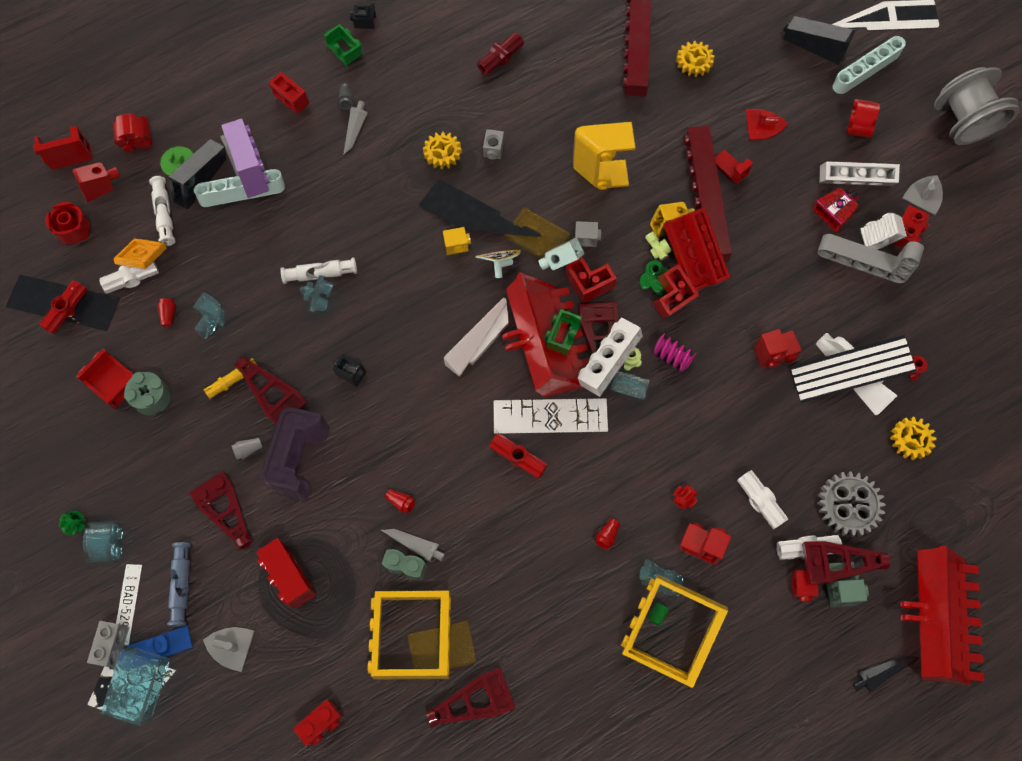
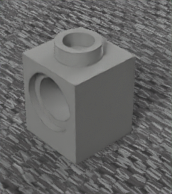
[483,129,504,159]
[575,221,601,247]

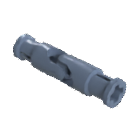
[167,542,191,627]

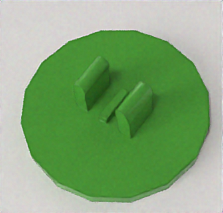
[160,146,194,176]

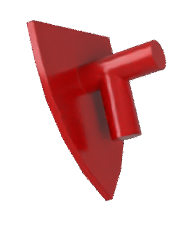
[746,109,788,140]

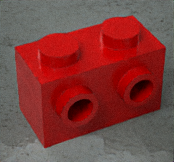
[892,205,930,249]
[293,699,344,746]

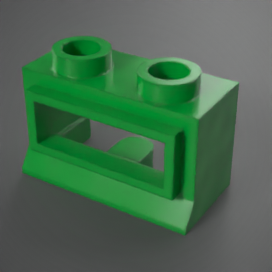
[324,24,362,67]
[544,309,582,356]

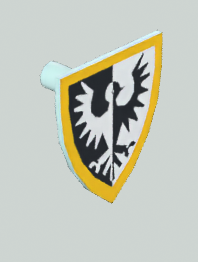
[476,250,521,278]

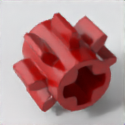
[673,485,698,510]

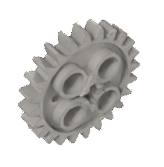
[817,471,886,537]

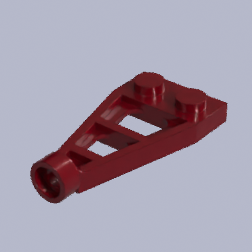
[579,302,619,373]
[234,356,307,429]
[189,471,253,550]
[802,541,890,584]
[426,668,515,728]

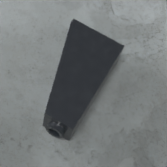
[783,16,856,65]
[168,139,226,209]

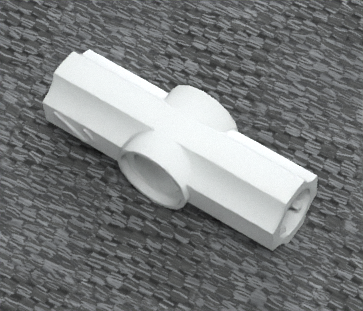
[99,261,159,294]
[737,470,788,530]
[776,535,842,560]

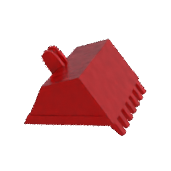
[502,272,590,397]
[900,546,984,686]

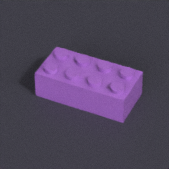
[221,119,270,198]

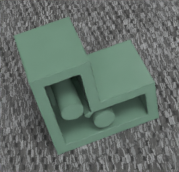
[827,562,869,608]

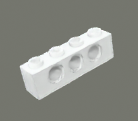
[819,162,900,186]
[578,317,643,397]

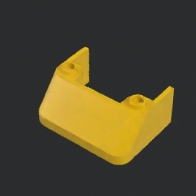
[573,122,635,190]

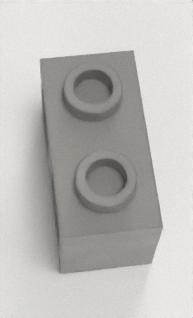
[87,621,129,669]

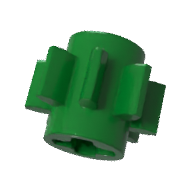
[58,511,86,535]

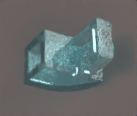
[193,292,226,339]
[639,560,684,597]

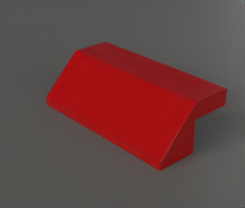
[663,207,730,291]

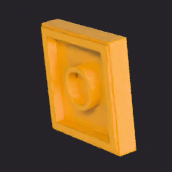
[113,238,167,269]

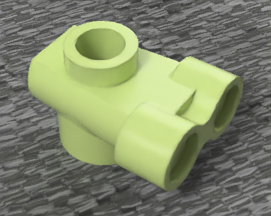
[645,232,673,261]

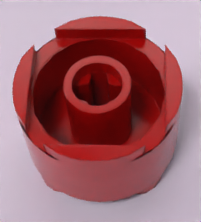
[846,99,880,139]
[112,114,152,152]
[45,202,91,244]

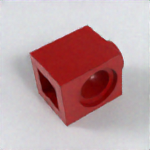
[792,570,819,602]

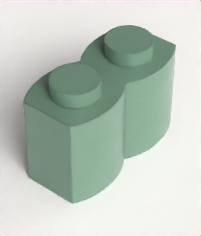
[382,549,427,581]

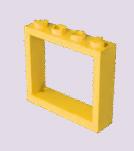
[621,574,728,688]
[368,591,451,679]

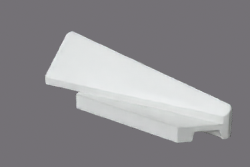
[444,298,509,377]
[816,333,897,415]

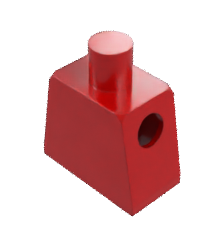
[72,162,120,203]

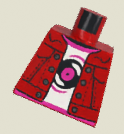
[812,188,859,233]

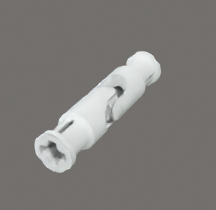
[149,176,175,246]
[281,257,357,284]

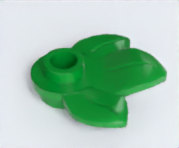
[640,260,669,296]

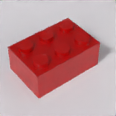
[256,538,317,609]

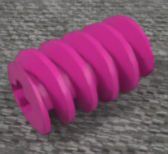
[653,333,697,372]

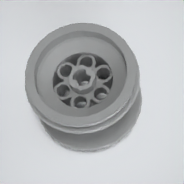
[934,67,1020,145]

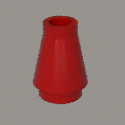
[157,298,176,327]
[385,489,416,514]
[595,519,620,550]

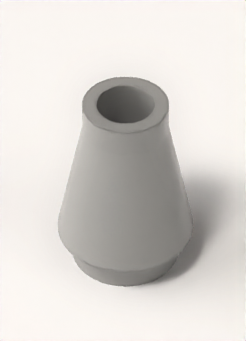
[231,438,262,460]

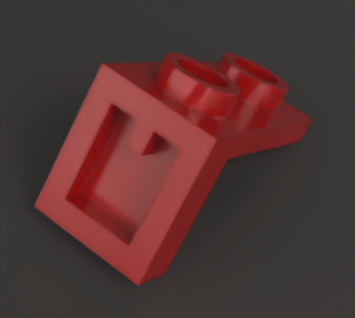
[715,150,753,185]

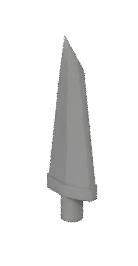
[343,101,368,155]
[381,529,445,562]

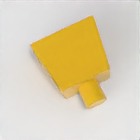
[650,202,695,238]

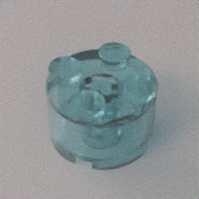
[83,521,123,563]

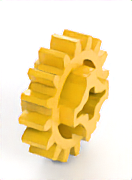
[676,41,715,77]
[423,132,462,169]
[890,417,937,460]

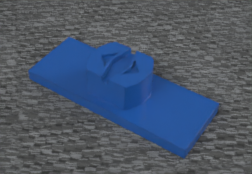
[127,626,194,668]

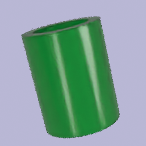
[647,602,669,626]

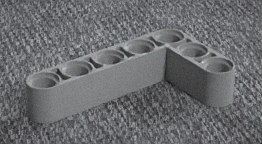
[817,234,924,283]

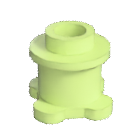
[623,347,642,371]

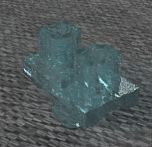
[300,275,333,313]
[610,371,650,400]

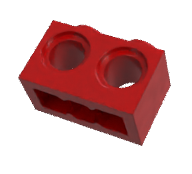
[269,72,309,114]

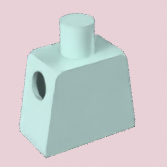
[539,237,585,270]

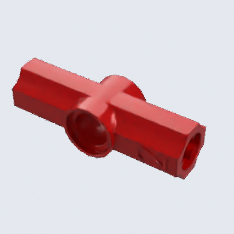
[39,280,88,334]
[489,433,548,479]

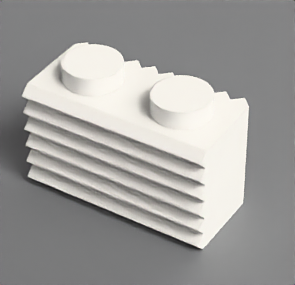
[860,213,907,250]

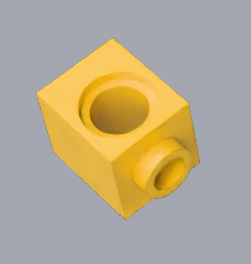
[443,227,471,255]

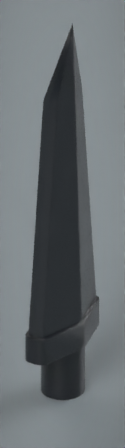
[853,656,918,692]

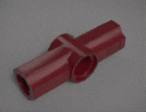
[477,32,524,75]

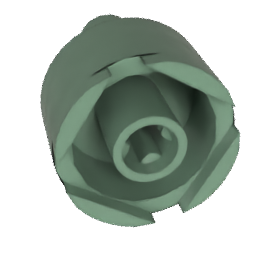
[124,372,171,416]

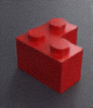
[565,257,617,304]
[653,264,699,319]
[753,329,802,369]
[678,523,732,566]

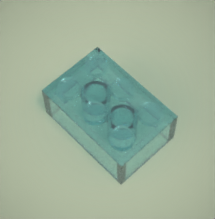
[101,647,170,726]

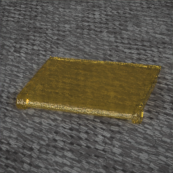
[408,620,477,669]

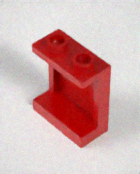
[33,126,93,170]
[76,349,133,410]

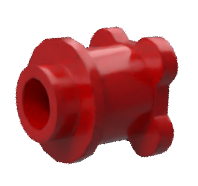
[907,356,927,381]

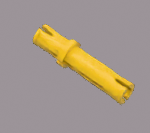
[203,358,258,399]

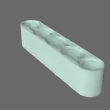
[833,36,906,94]
[194,169,285,207]

